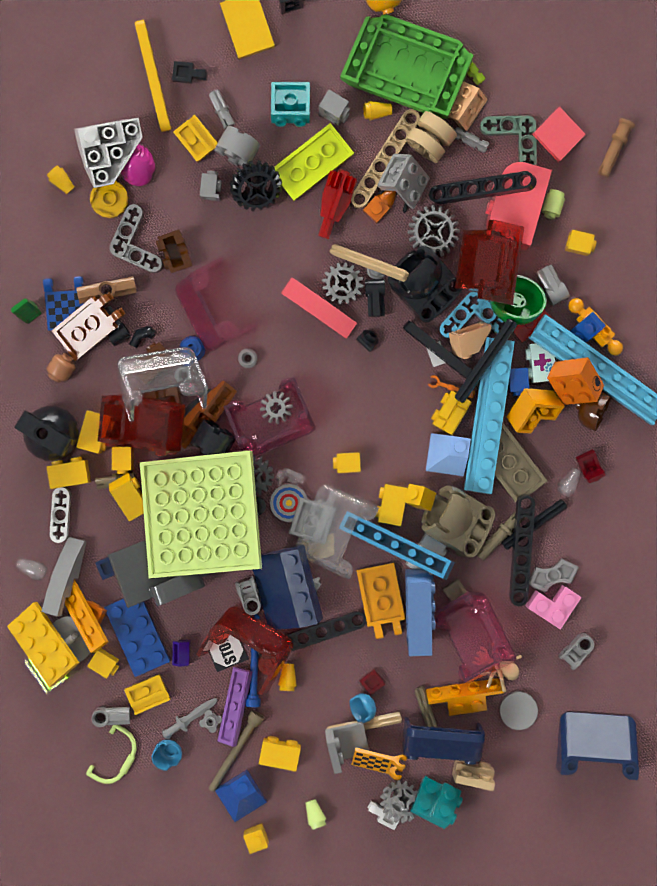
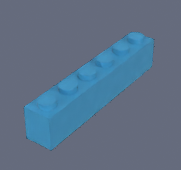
[339,511,455,580]

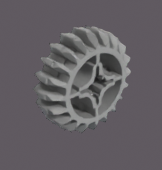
[408,205,460,257]

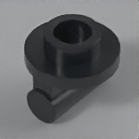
[356,330,379,352]

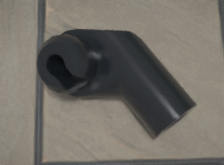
[129,326,156,348]

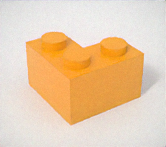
[506,388,564,433]

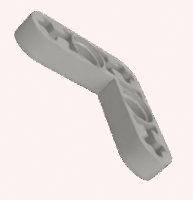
[110,204,163,273]

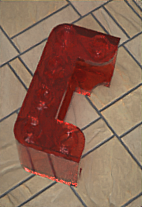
[98,394,185,456]

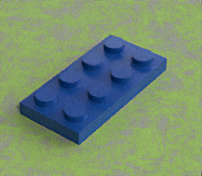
[104,598,171,677]

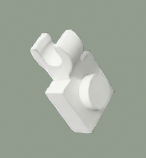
[367,801,400,830]

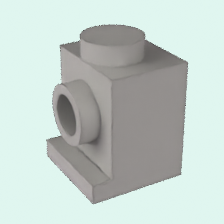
[200,171,222,201]

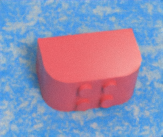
[485,162,552,250]

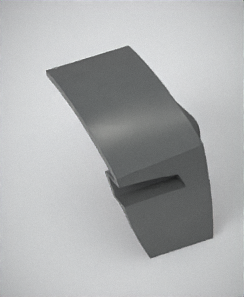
[108,540,211,608]

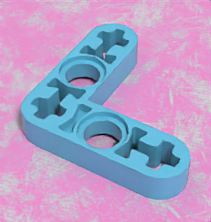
[439,292,504,338]

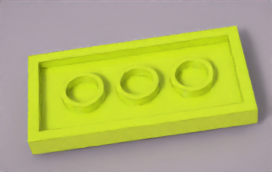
[275,123,354,201]

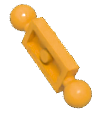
[568,298,623,356]

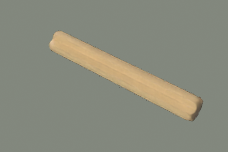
[327,712,402,730]

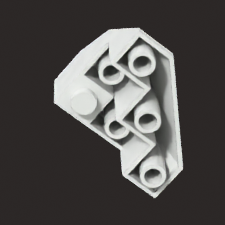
[74,118,142,188]

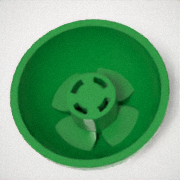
[489,274,546,325]

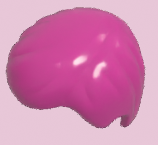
[121,145,155,186]

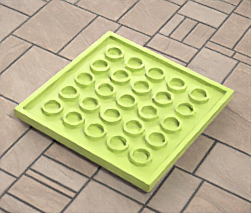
[140,451,262,578]

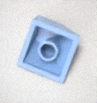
[426,433,471,476]

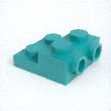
[271,82,310,127]
[410,776,463,829]

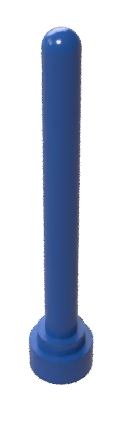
[245,614,261,707]

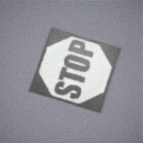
[204,628,249,672]

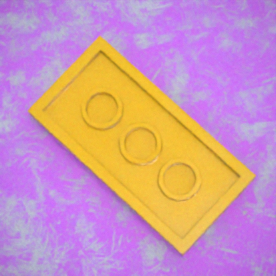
[7,602,80,687]

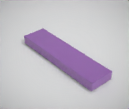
[218,667,252,747]

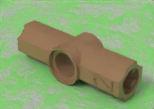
[76,276,137,304]

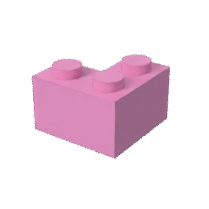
[525,585,582,630]

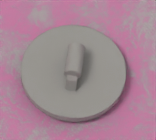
[53,616,91,662]

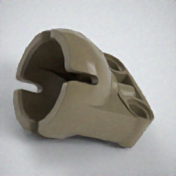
[421,485,495,557]

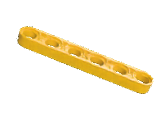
[135,19,171,132]

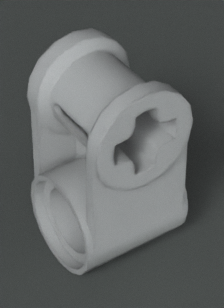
[235,576,262,615]
[558,633,594,670]

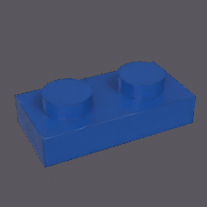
[570,312,606,343]

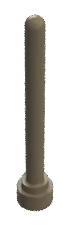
[209,710,265,792]

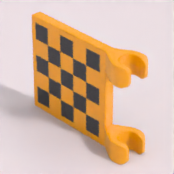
[351,748,407,780]

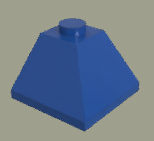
[215,769,267,822]

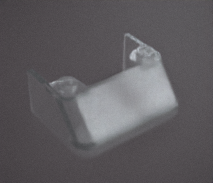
[118,347,208,422]

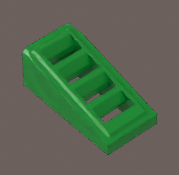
[11,298,42,324]

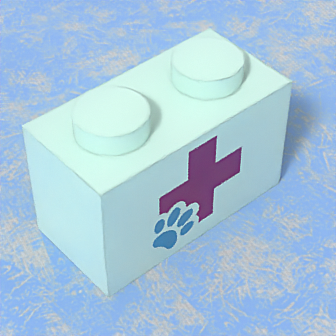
[525,344,555,383]

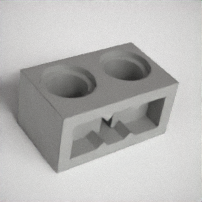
[319,90,350,126]

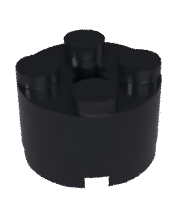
[190,419,237,455]

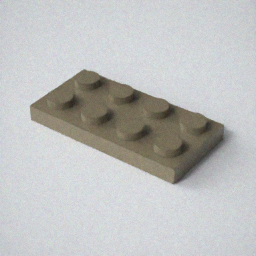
[470,423,547,503]

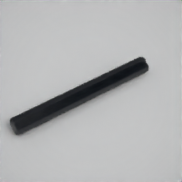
[455,319,517,403]

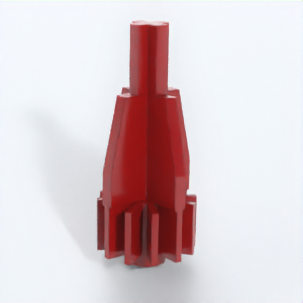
[318,170,357,240]

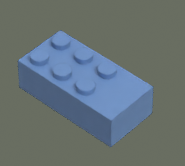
[405,569,436,656]

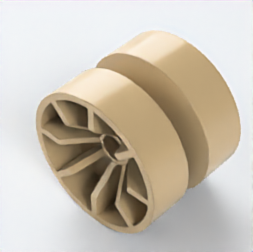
[405,111,457,163]

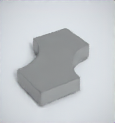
[529,558,579,593]

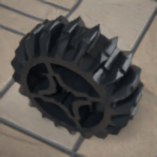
[230,160,282,212]

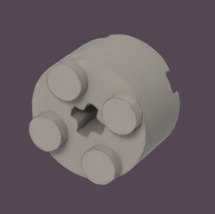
[214,126,261,167]

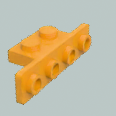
[426,678,504,716]

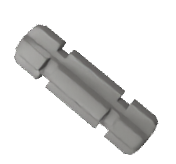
[454,127,489,153]

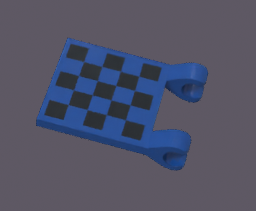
[43,276,84,331]

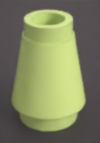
[305,799,326,830]

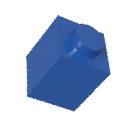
[508,368,529,396]

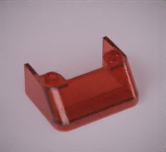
[196,606,293,695]

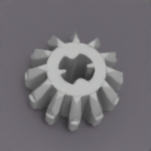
[260,391,293,424]

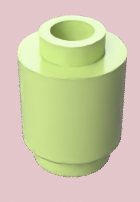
[541,189,565,219]

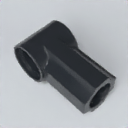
[365,278,385,317]
[104,305,131,346]

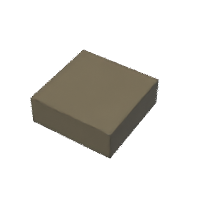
[443,579,469,605]

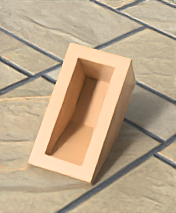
[449,322,492,359]

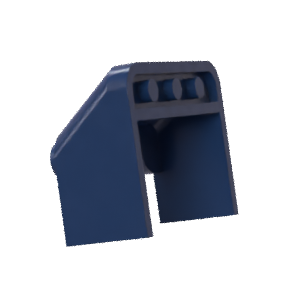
[402,717,485,765]

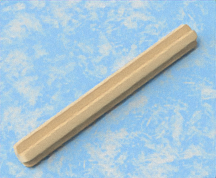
[330,244,409,282]

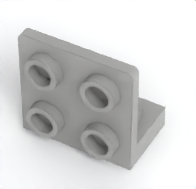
[377,154,430,209]
[325,722,369,774]

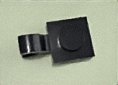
[172,61,207,84]

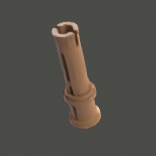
[597,118,635,178]

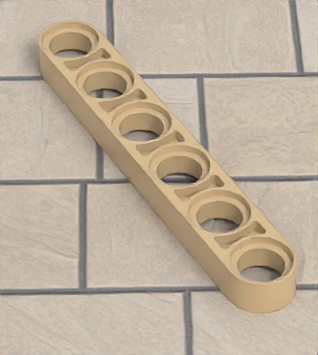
[351,109,420,209]

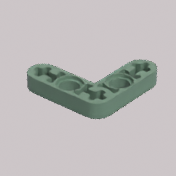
[479,115,537,166]

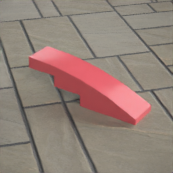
[281,277,357,339]

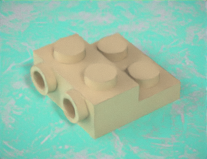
[452,760,495,791]

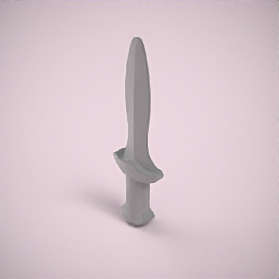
[162,698,218,739]

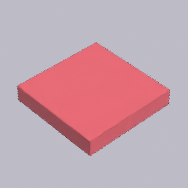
[532,106,586,162]

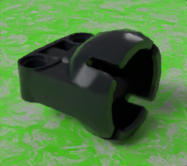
[388,246,463,322]
[14,406,79,461]

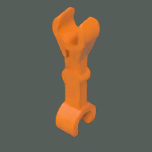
[428,375,475,399]

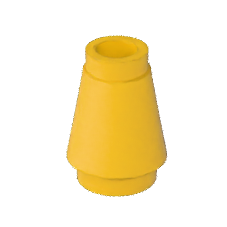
[363,101,392,120]
[46,165,75,194]
[278,663,297,691]

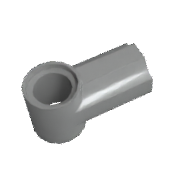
[536,265,570,306]
[91,706,130,727]

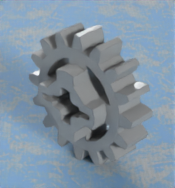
[322,262,364,305]
[380,780,418,824]

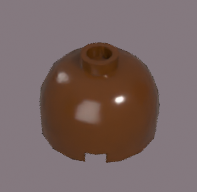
[576,393,611,431]

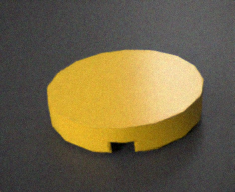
[90,181,129,219]

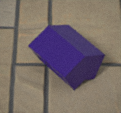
[172,640,190,667]

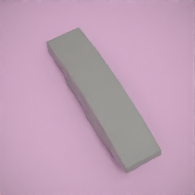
[41,537,86,616]

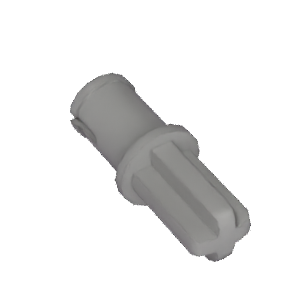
[209,90,235,129]

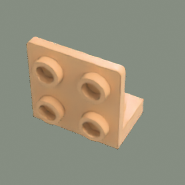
[449,82,488,131]

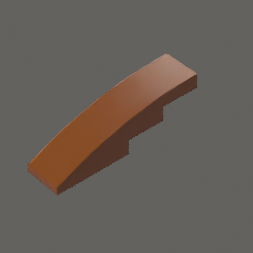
[169,380,237,449]

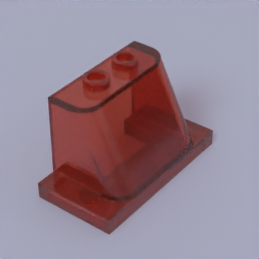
[455,220,524,305]

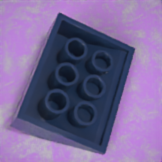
[253,545,323,630]

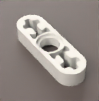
[50,487,71,543]

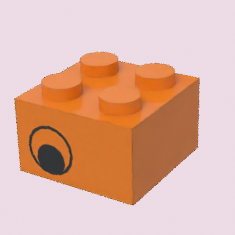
[547,357,604,405]

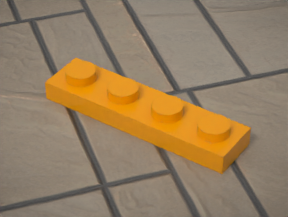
[64,579,109,653]

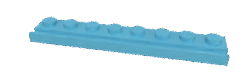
[529,314,657,425]
[464,337,515,494]

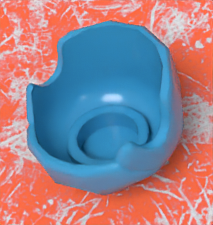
[349,693,376,724]
[151,740,183,771]

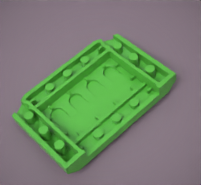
[340,15,473,119]

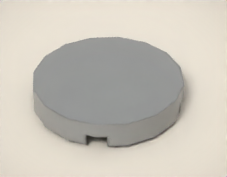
[499,691,538,730]

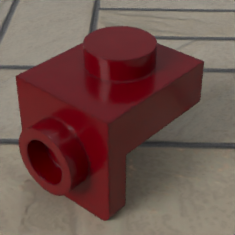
[575,449,606,483]

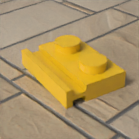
[173,114,217,163]
[124,674,171,715]

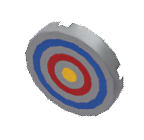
[270,484,307,522]

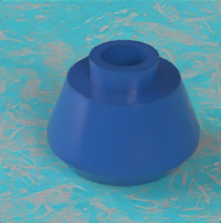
[179,336,206,362]

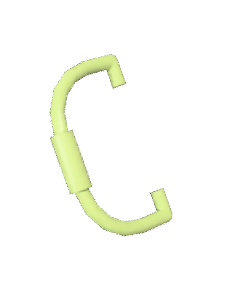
[86,725,137,784]

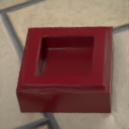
[359,669,386,696]

